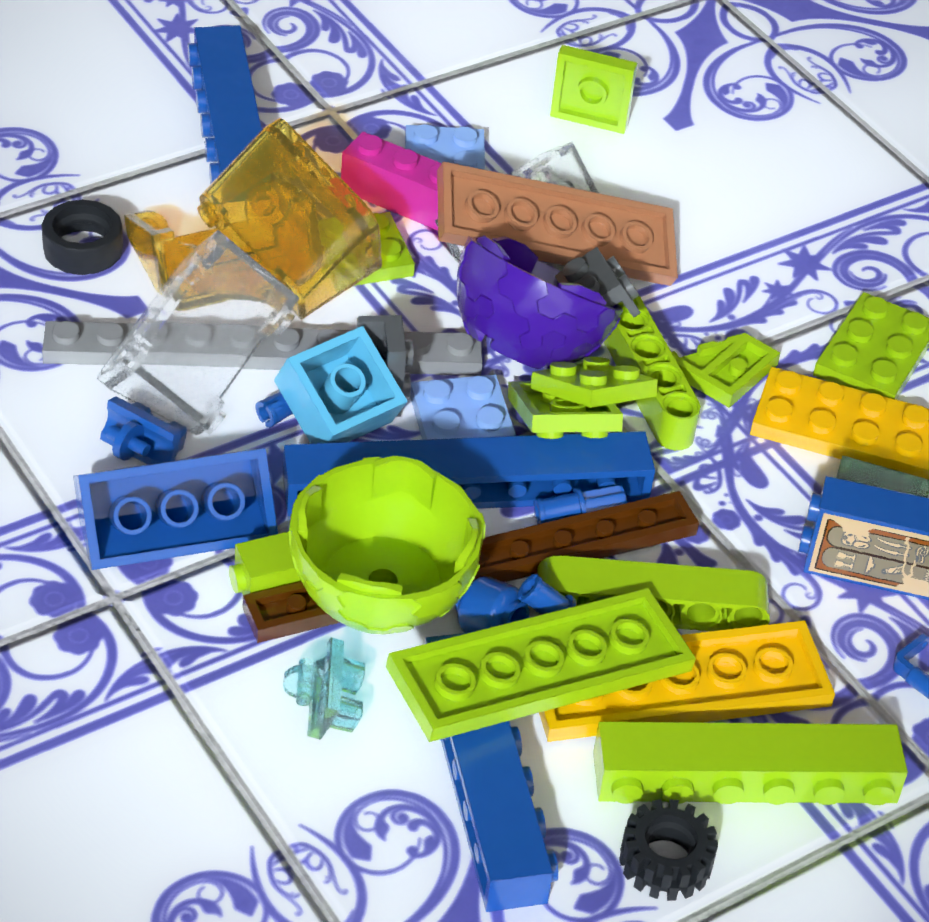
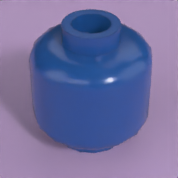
[456,577,530,633]

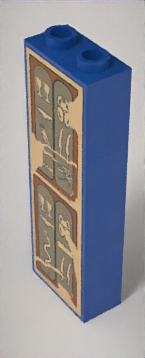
[798,476,929,600]

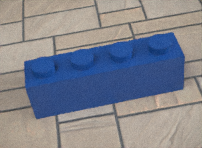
[73,448,278,570]

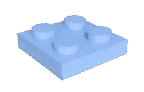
[405,124,485,170]
[410,374,516,440]

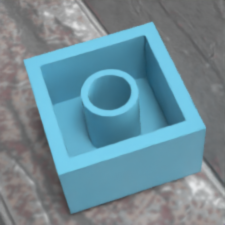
[274,326,408,444]

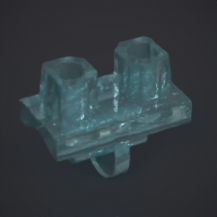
[283,637,365,740]

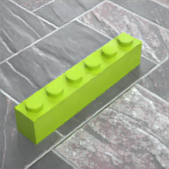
[593,722,908,805]

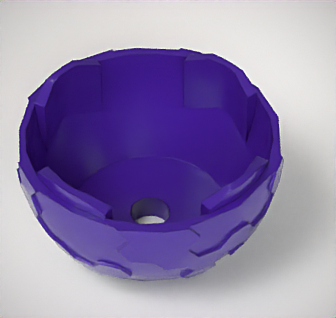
[457,236,623,369]

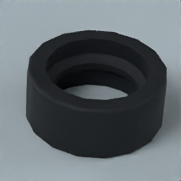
[41,199,123,275]

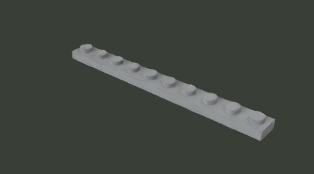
[42,321,482,376]

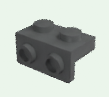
[555,247,641,318]
[357,315,414,417]

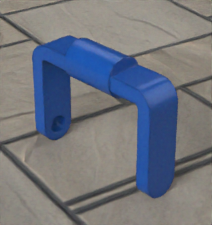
[893,633,929,699]

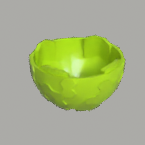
[289,455,486,635]

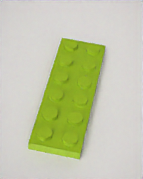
[385,588,696,742]

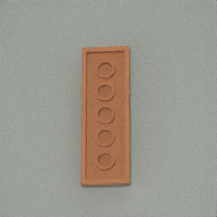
[437,161,678,286]

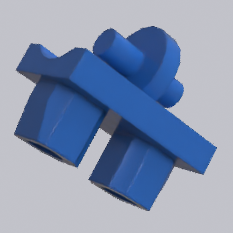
[100,396,187,464]

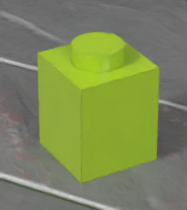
[229,531,301,595]

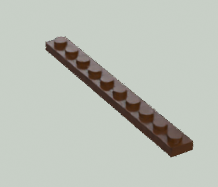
[242,491,699,643]

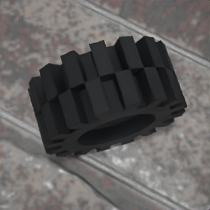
[619,799,718,901]

